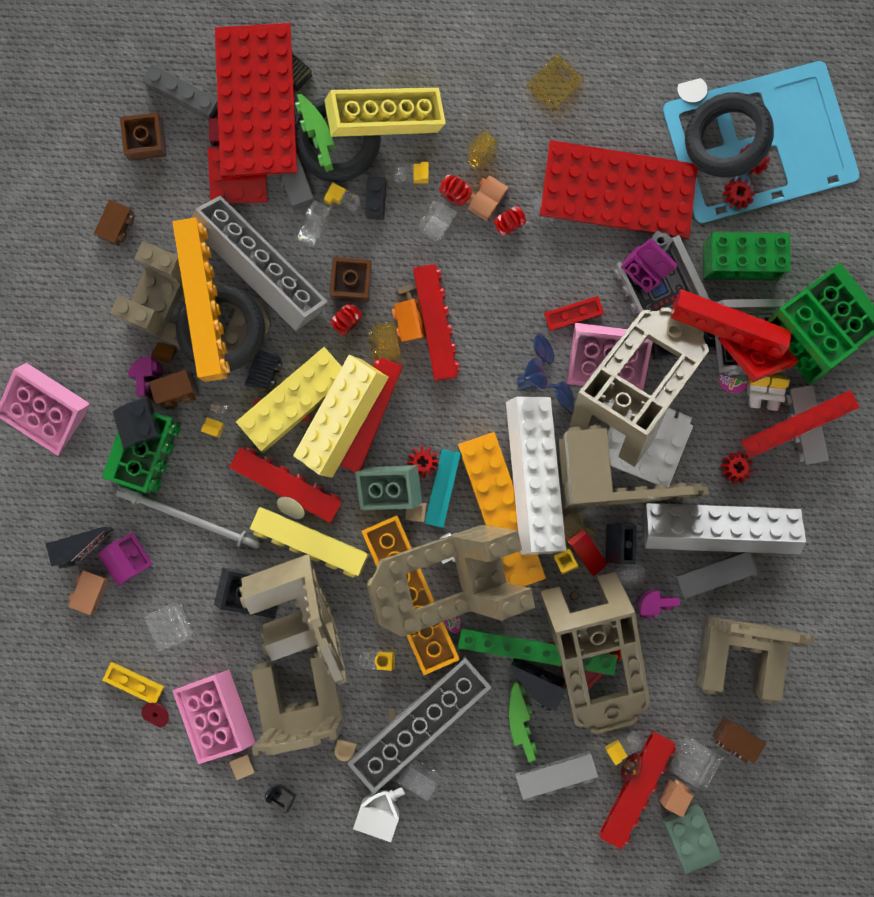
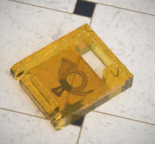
[526,53,584,112]

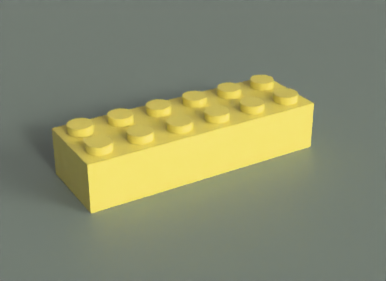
[324,88,446,137]
[236,347,342,453]
[293,355,389,478]
[250,507,369,578]

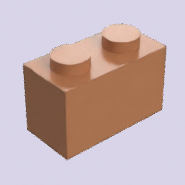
[69,570,109,615]
[658,779,693,817]

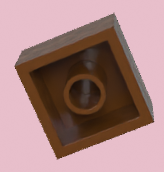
[120,112,166,161]
[329,257,372,302]
[149,370,200,410]
[712,717,766,764]

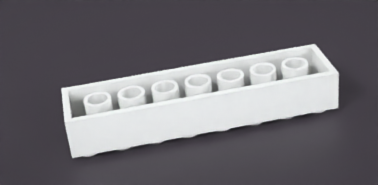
[506,397,566,555]

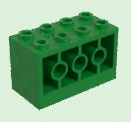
[703,232,791,281]
[794,262,874,347]
[767,288,858,385]
[101,413,181,494]

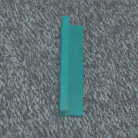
[425,449,461,528]

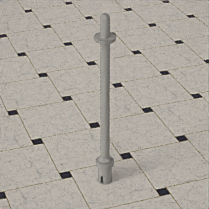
[116,485,261,549]

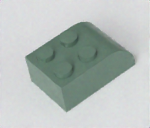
[355,465,422,510]
[662,804,721,875]

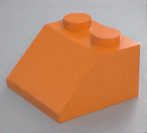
[392,299,426,342]

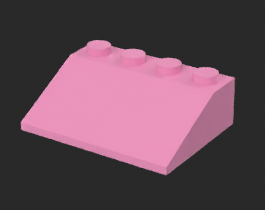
[567,323,653,391]
[0,363,90,456]
[172,670,256,764]

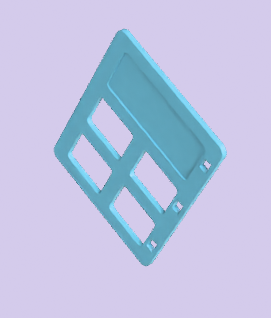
[663,61,859,223]

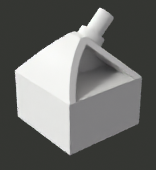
[353,787,405,842]

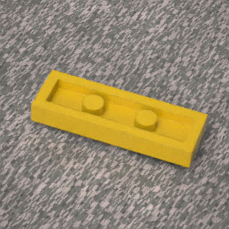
[102,662,165,703]

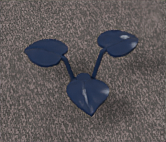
[517,333,574,414]

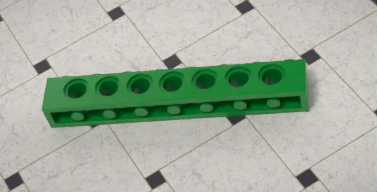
[458,628,617,675]

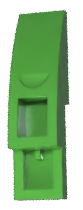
[295,94,336,172]
[508,680,538,762]

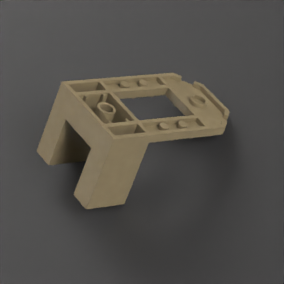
[110,241,271,361]
[570,307,709,467]
[556,425,709,510]
[367,525,535,637]
[239,554,347,686]
[541,572,651,734]
[695,616,815,704]
[252,651,346,756]

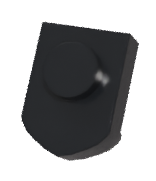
[265,784,297,813]

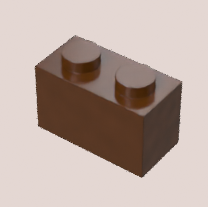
[94,199,135,246]

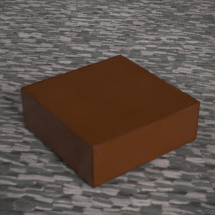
[151,342,177,364]

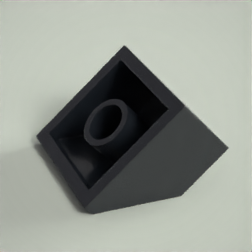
[112,398,162,449]

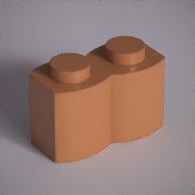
[467,175,508,222]

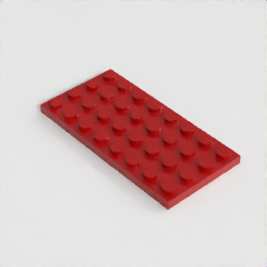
[215,23,298,178]
[539,140,698,239]

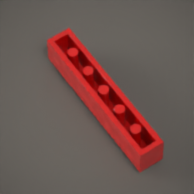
[413,264,460,382]
[670,289,791,359]
[339,357,404,472]
[741,390,860,459]
[229,447,343,523]
[598,730,676,850]

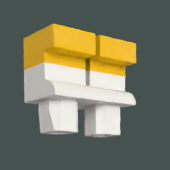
[747,374,790,411]

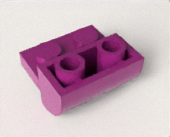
[621,238,677,293]
[128,356,163,400]
[97,532,153,587]
[635,589,680,619]

